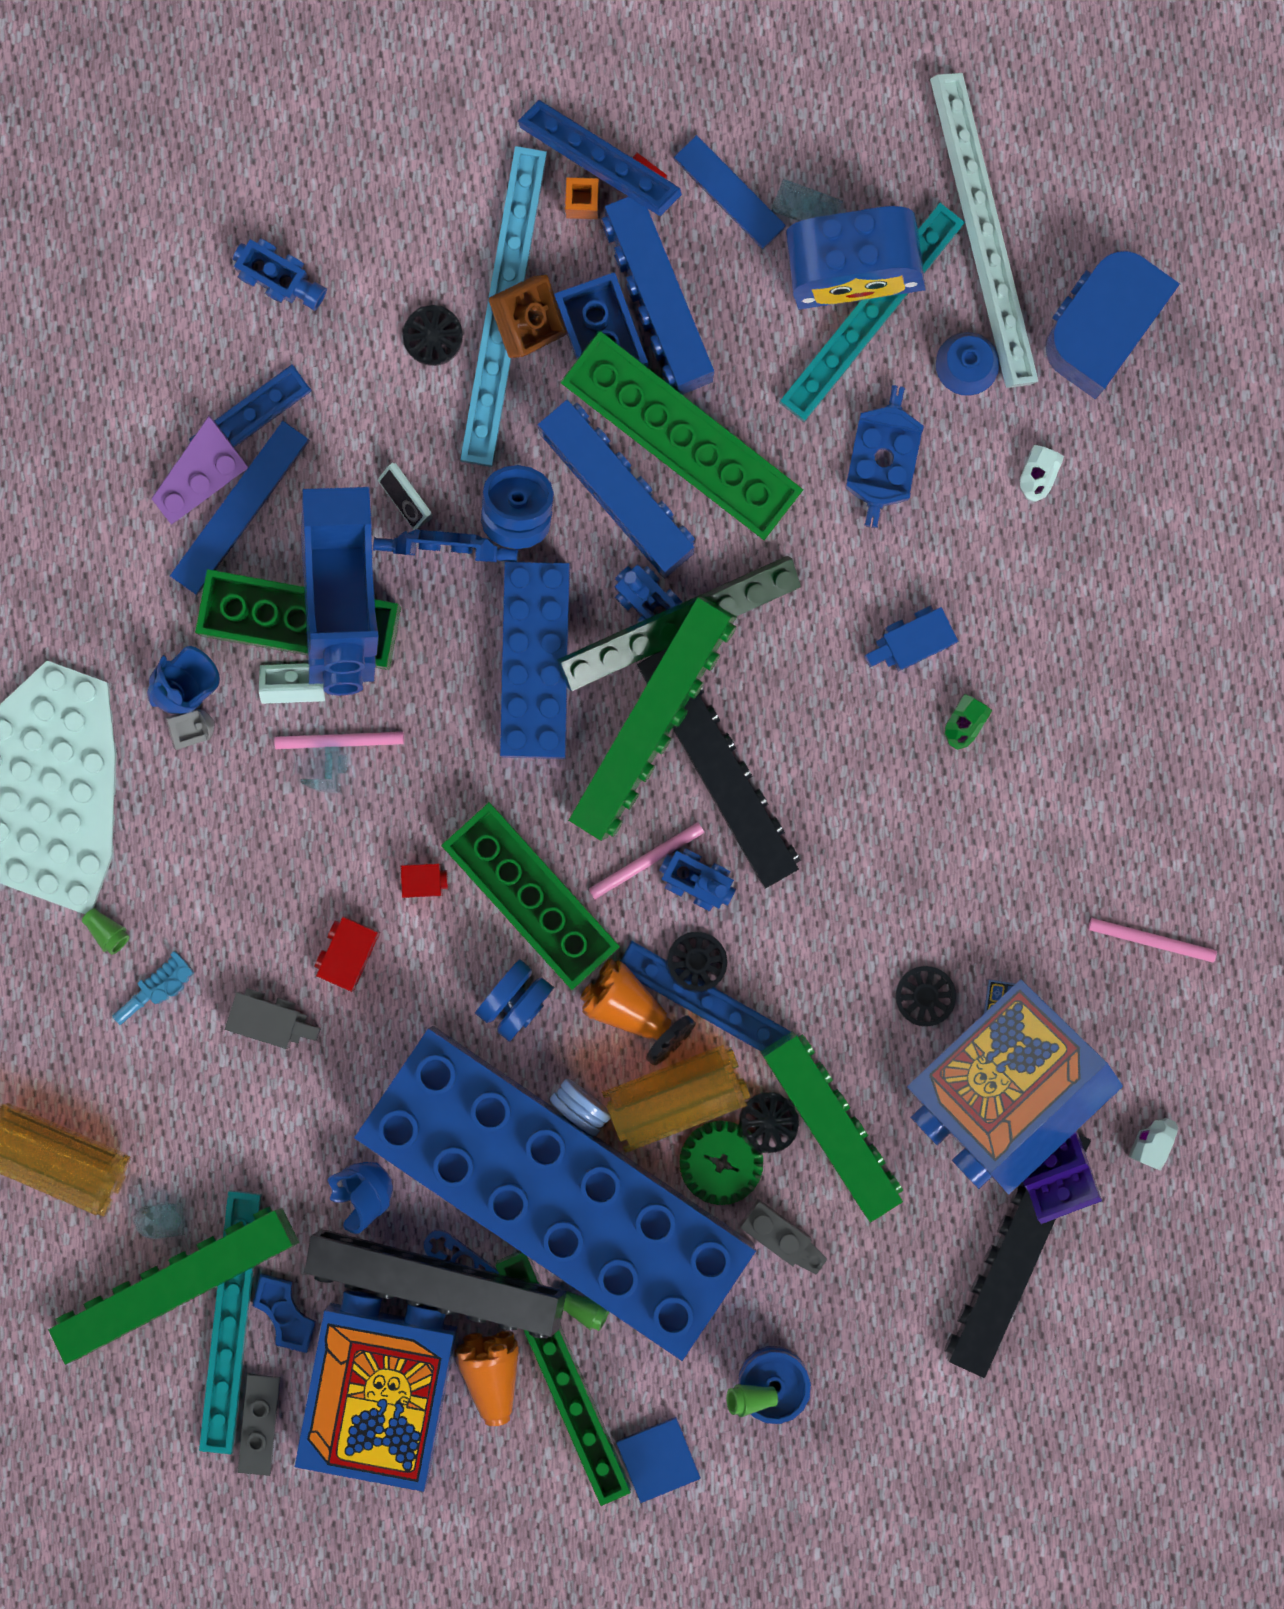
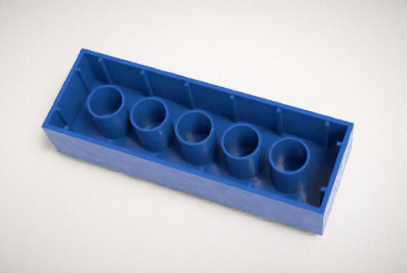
[354,1026,756,1361]

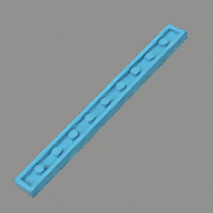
[460,146,547,467]

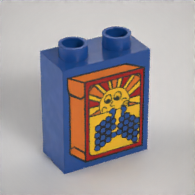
[907,979,1123,1195]
[294,1290,457,1492]

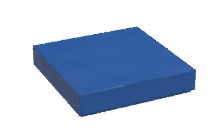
[616,1417,701,1503]

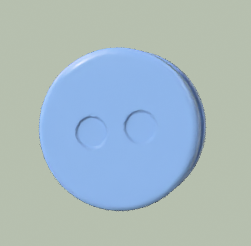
[550,1079,612,1136]

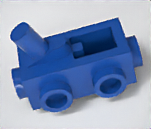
[614,564,683,622]
[659,848,736,911]

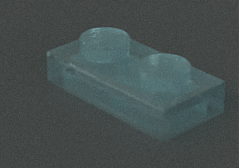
[771,179,843,221]

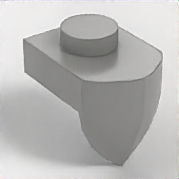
[165,708,215,750]

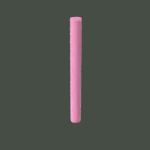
[274,731,404,749]
[589,822,705,899]
[1088,918,1217,963]

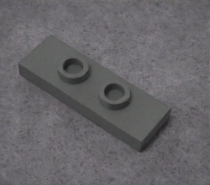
[237,1374,281,1476]

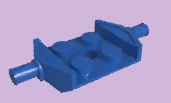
[846,385,924,528]
[373,529,518,562]

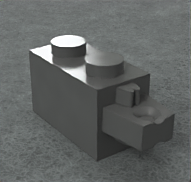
[224,988,321,1049]
[739,1199,827,1275]

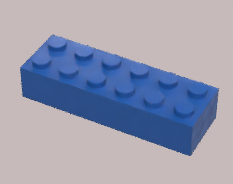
[601,197,714,395]
[537,399,695,579]
[500,562,570,759]

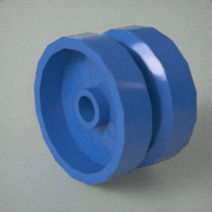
[481,465,554,549]
[475,959,555,1042]
[738,1346,811,1424]

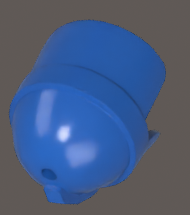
[147,646,220,714]
[327,1162,393,1234]

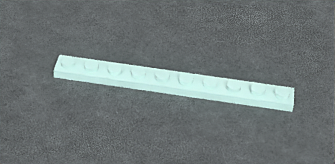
[930,73,1038,388]

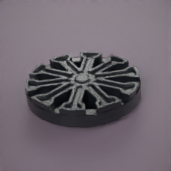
[403,305,463,366]
[666,932,728,993]
[895,966,956,1027]
[646,1015,696,1066]
[739,1092,799,1154]

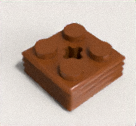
[489,274,567,358]

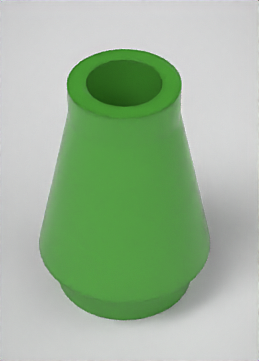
[82,908,129,955]
[563,1291,609,1331]
[726,1384,778,1417]

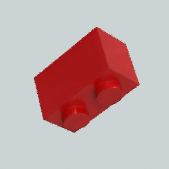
[314,917,380,992]

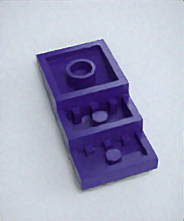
[1023,1131,1102,1224]

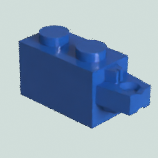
[864,605,959,672]

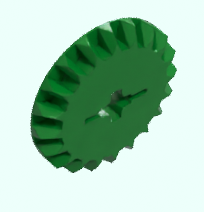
[679,1120,764,1205]

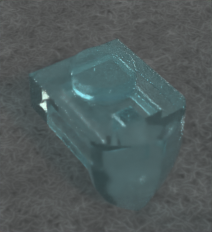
[301,747,347,793]
[133,1202,185,1239]

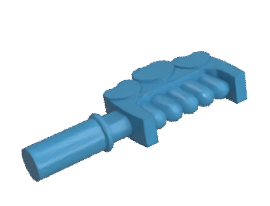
[112,951,194,1025]

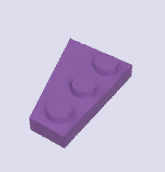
[152,415,249,525]

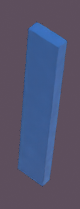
[518,100,682,217]
[170,421,310,595]
[620,940,798,1051]

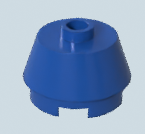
[936,332,1000,396]

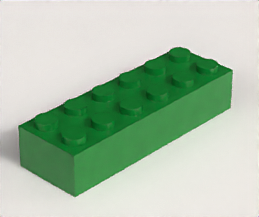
[195,569,401,671]
[441,802,620,990]
[760,1031,904,1223]

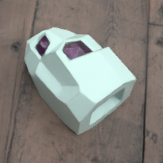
[1020,445,1064,502]
[1128,1118,1178,1171]

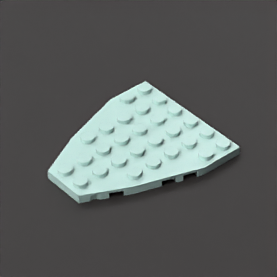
[0,661,117,914]

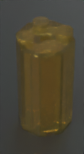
[602,1044,751,1153]
[0,1103,131,1217]

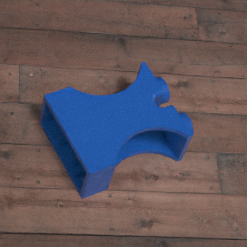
[301,487,378,696]

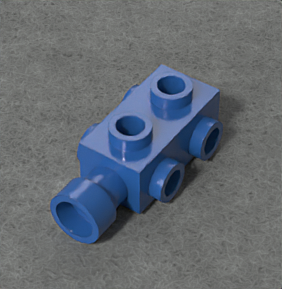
[233,238,327,311]

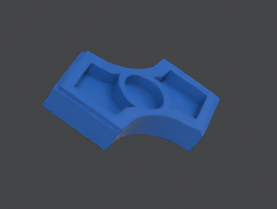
[252,1273,316,1353]

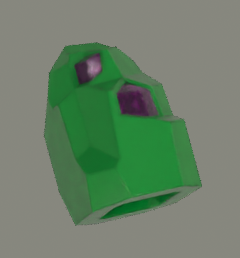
[945,694,992,750]

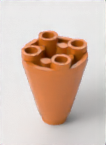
[580,958,671,1041]
[454,1331,519,1427]

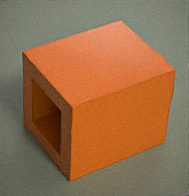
[565,177,599,220]

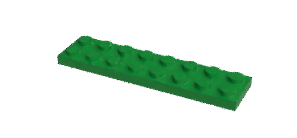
[560,331,804,540]

